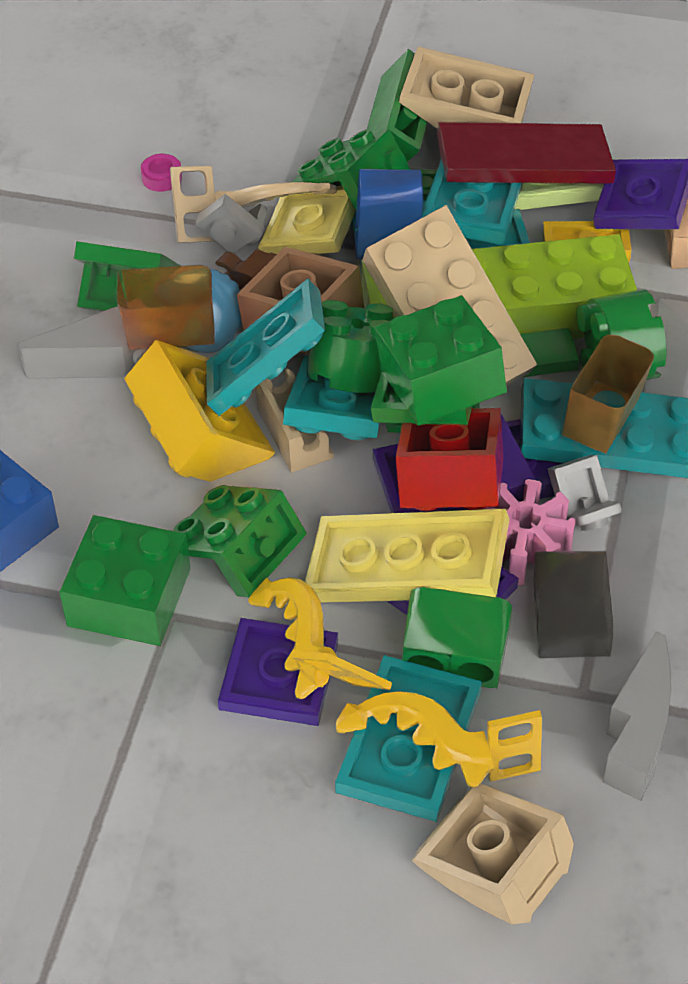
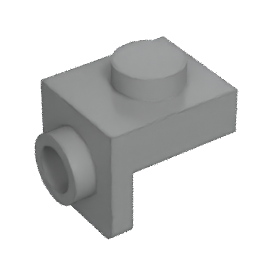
[195,194,267,254]
[547,455,622,531]

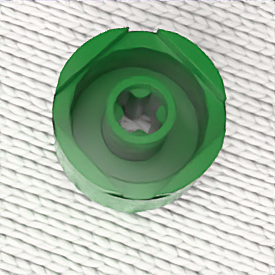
[576,289,667,382]
[307,300,394,393]

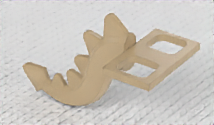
[170,166,337,243]

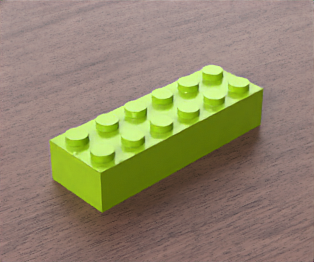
[362,234,637,339]

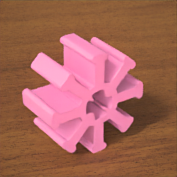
[481,479,575,585]

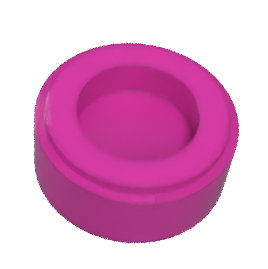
[140,153,182,192]

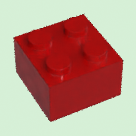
[396,408,504,511]

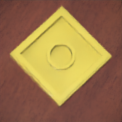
[258,186,356,254]

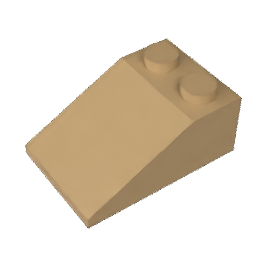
[399,47,534,129]

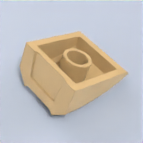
[411,783,574,925]

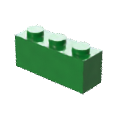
[367,49,427,162]

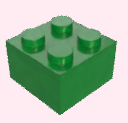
[374,295,507,426]
[59,515,191,647]

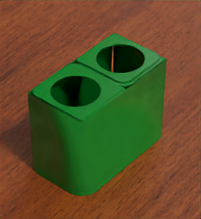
[402,587,512,688]

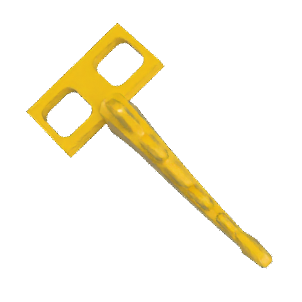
[248,577,392,699]
[335,691,542,787]

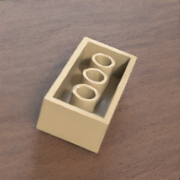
[362,205,537,386]

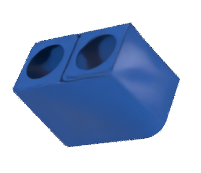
[355,169,424,260]

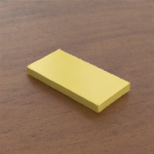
[305,508,510,603]

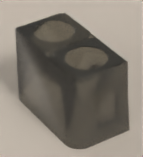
[533,551,613,658]

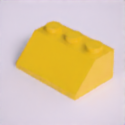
[124,340,275,482]

